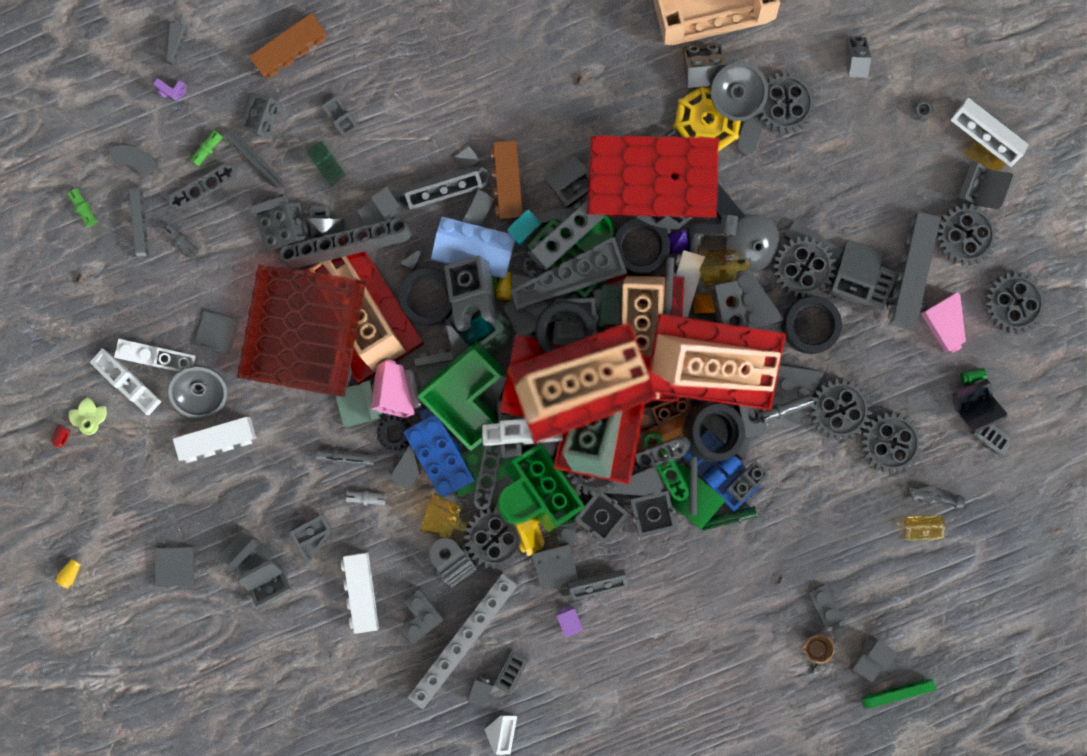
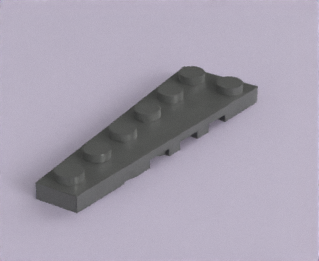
[510,237,627,310]

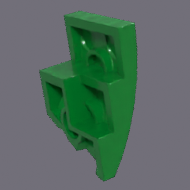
[670,463,726,529]

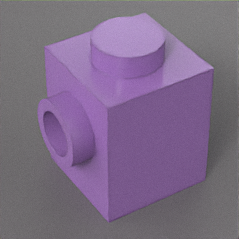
[556,605,583,638]

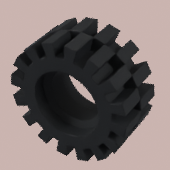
[376,416,411,451]

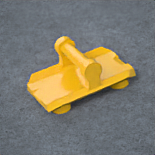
[515,516,545,556]

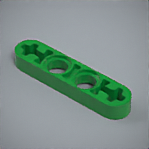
[644,431,689,501]
[861,679,936,708]

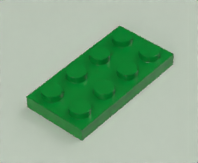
[456,444,523,497]

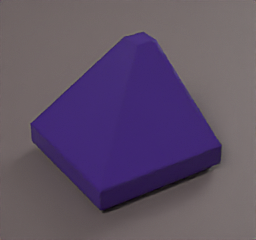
[668,230,689,255]

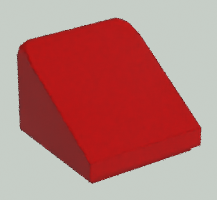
[50,425,71,447]

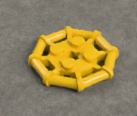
[673,86,741,151]

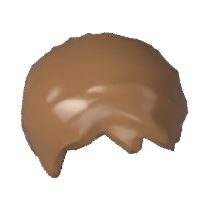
[802,635,834,664]

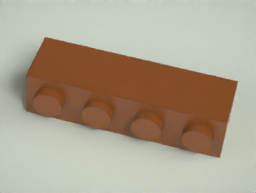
[249,13,327,79]
[490,140,523,221]

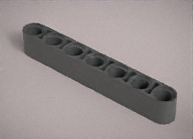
[280,218,412,269]

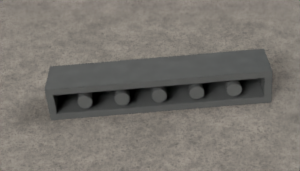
[888,212,941,330]

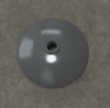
[711,62,768,121]
[725,215,780,272]
[168,365,228,418]

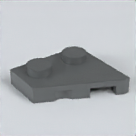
[289,513,332,564]

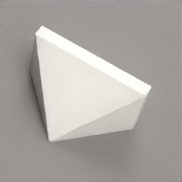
[484,715,517,755]

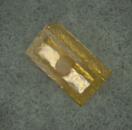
[965,140,1006,171]
[904,516,946,541]

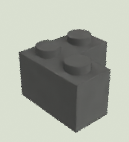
[357,187,403,225]
[401,588,445,644]
[849,635,898,682]

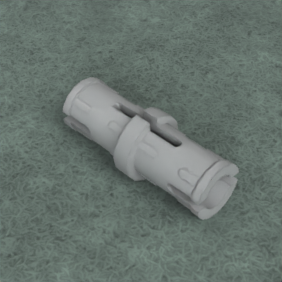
[346,490,386,506]

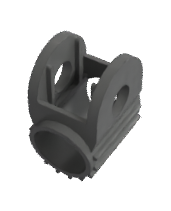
[429,537,477,587]

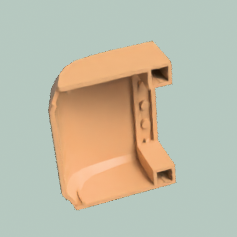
[653,0,780,45]

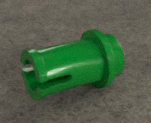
[960,368,987,385]

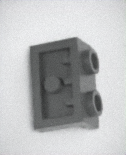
[240,93,280,139]

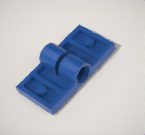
[403,414,475,498]
[681,429,762,512]

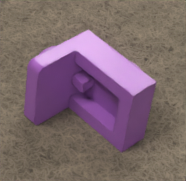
[153,78,187,101]

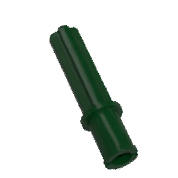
[702,506,758,531]

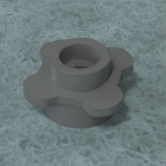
[911,99,934,122]

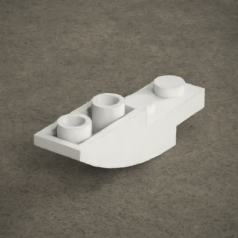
[114,339,196,372]
[482,419,563,446]

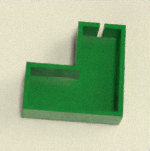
[417,341,503,451]

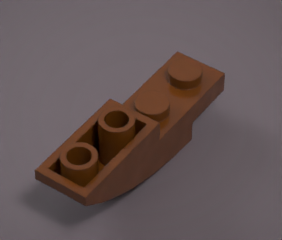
[640,396,693,431]

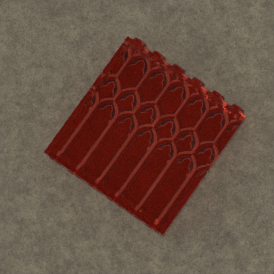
[237,264,366,397]

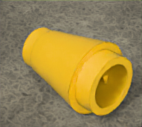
[495,272,513,301]
[55,559,81,589]

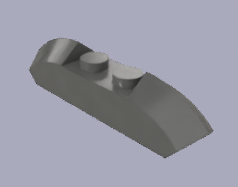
[396,167,489,210]

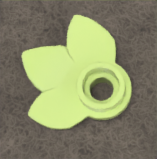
[69,397,107,435]

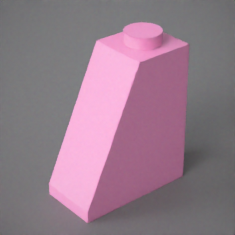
[921,292,966,353]
[371,360,414,418]

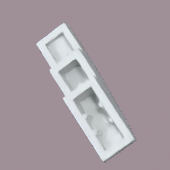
[90,348,162,415]

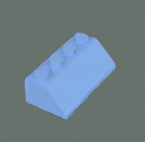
[431,217,515,279]

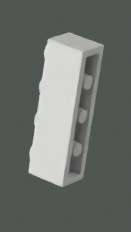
[951,98,1029,167]
[673,250,706,318]
[173,417,257,463]
[341,552,379,634]

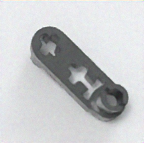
[688,215,738,255]

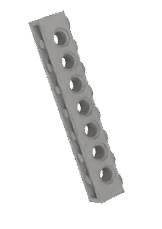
[408,572,518,709]

